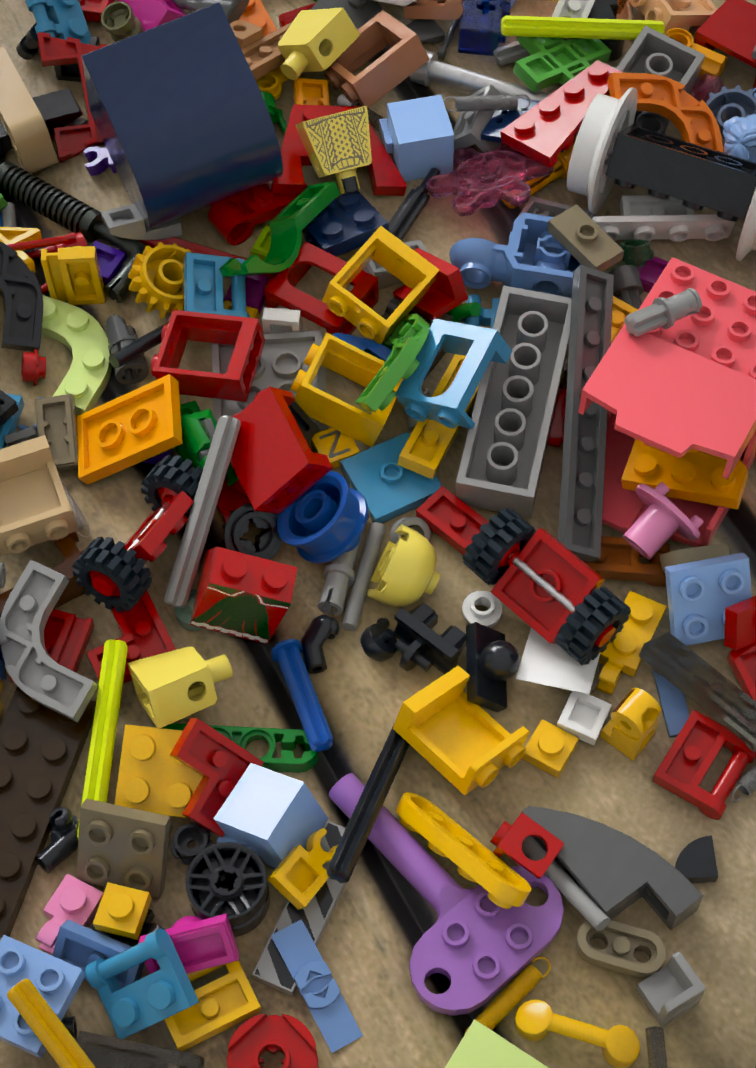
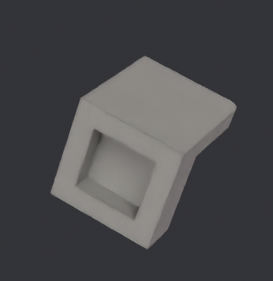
[636,951,706,1027]

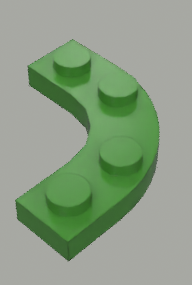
[355,314,430,412]

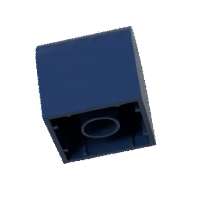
[81,2,283,230]

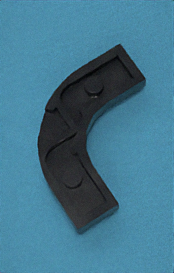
[0,242,43,353]

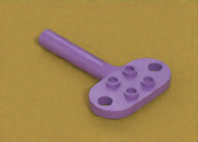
[328,773,564,1016]

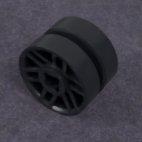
[186,842,270,937]

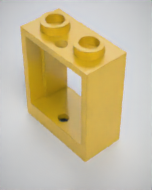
[322,226,439,345]
[290,332,403,447]

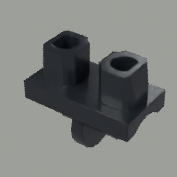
[394,602,467,674]

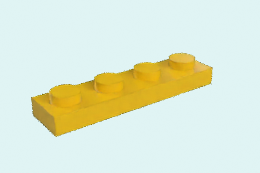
[397,354,480,480]

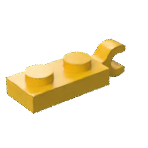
[596,591,667,695]

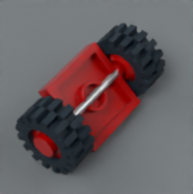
[72,455,203,612]
[463,508,631,665]

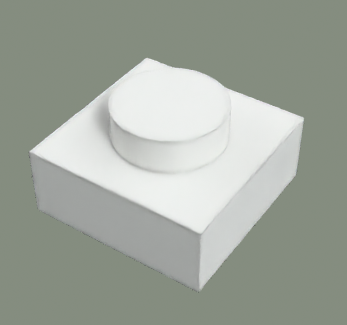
[262,308,302,334]
[556,691,612,746]

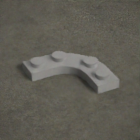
[0,559,98,723]

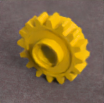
[128,242,191,319]

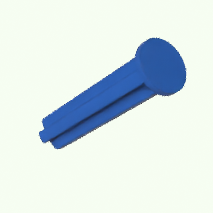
[271,639,333,752]

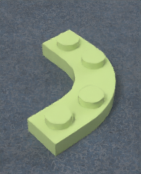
[41,295,112,415]

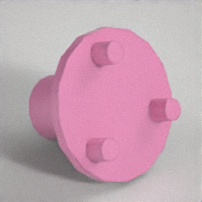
[623,482,704,559]

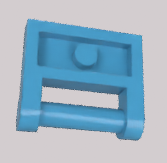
[183,252,250,318]
[85,929,199,1041]

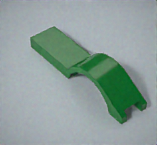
[219,181,340,277]

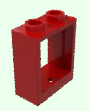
[151,310,265,402]

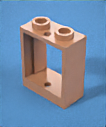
[324,10,430,109]

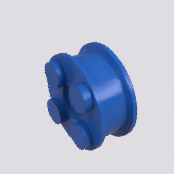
[277,471,368,564]

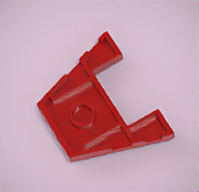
[37,32,108,162]
[271,104,407,196]

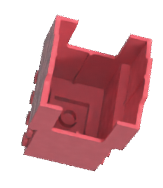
[578,257,756,547]

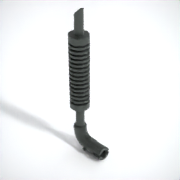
[0,161,146,303]

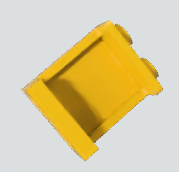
[392,665,530,796]

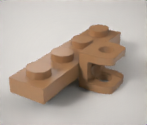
[230,20,292,80]

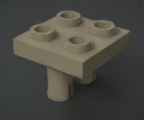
[76,799,173,899]

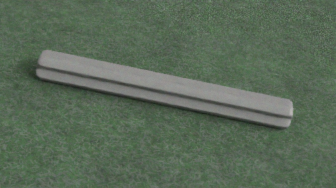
[164,415,241,608]

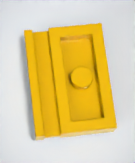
[41,246,105,305]

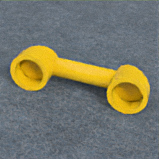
[514,999,640,1068]

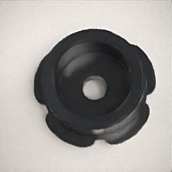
[170,823,213,866]

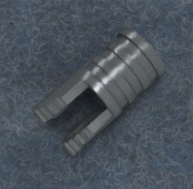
[105,314,149,385]

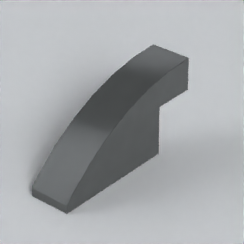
[522,806,703,931]

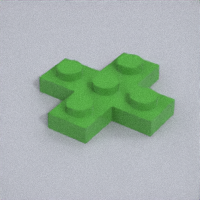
[513,36,611,93]

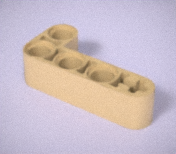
[0,46,58,174]

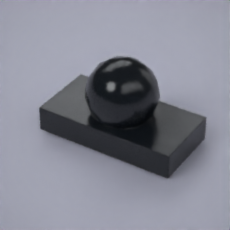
[466,622,521,712]

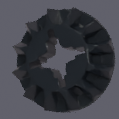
[222,503,283,560]

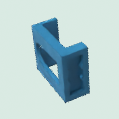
[395,319,512,429]

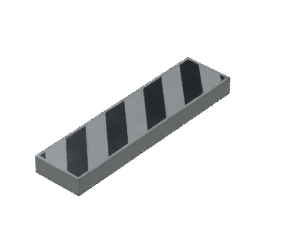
[252,820,347,997]

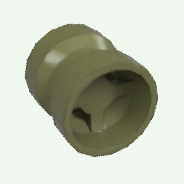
[101,1,144,42]

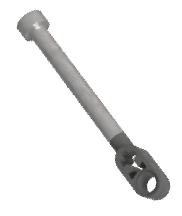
[410,50,667,134]

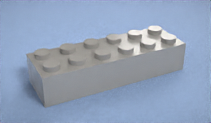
[455,285,572,518]

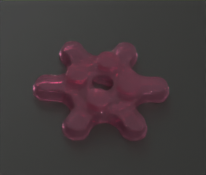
[425,143,554,216]

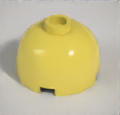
[367,524,440,607]

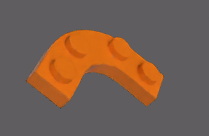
[607,72,725,153]

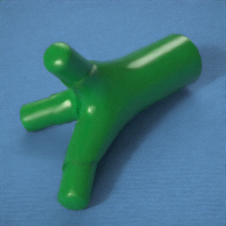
[445,302,482,323]

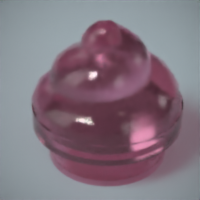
[691,73,724,103]

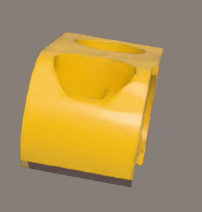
[600,688,661,761]

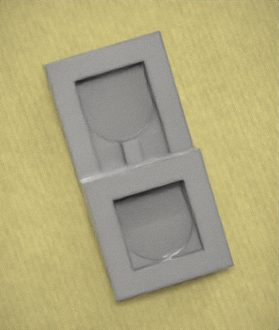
[101,204,183,240]

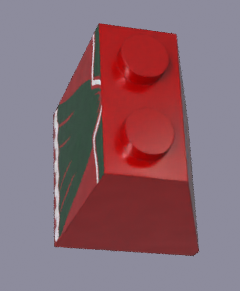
[190,547,298,644]

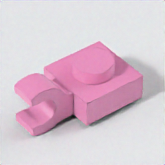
[36,874,104,956]

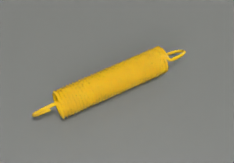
[465,956,551,1033]

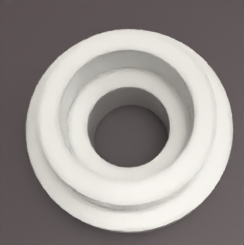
[462,591,502,628]

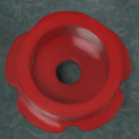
[21,349,46,386]

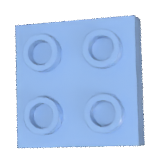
[665,552,752,648]
[0,935,86,1058]

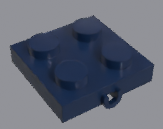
[302,190,390,257]

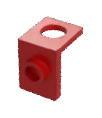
[490,812,564,879]

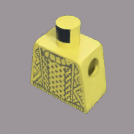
[296,106,372,194]

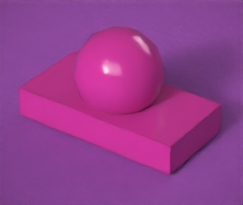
[139,913,240,975]

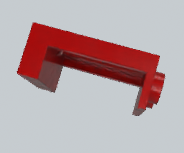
[264,242,379,335]

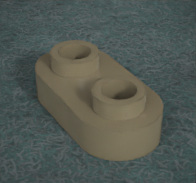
[659,544,731,572]
[576,919,666,979]

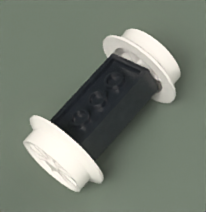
[566,87,756,261]

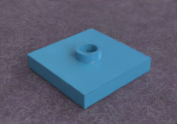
[340,432,442,524]

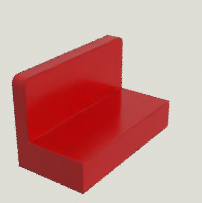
[393,248,468,320]

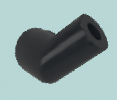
[301,615,340,674]
[35,807,78,873]

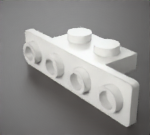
[592,195,735,242]

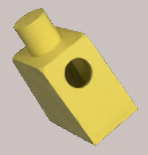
[278,8,360,80]
[127,646,233,729]

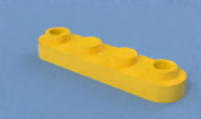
[395,792,531,909]

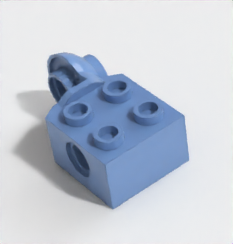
[449,212,583,298]

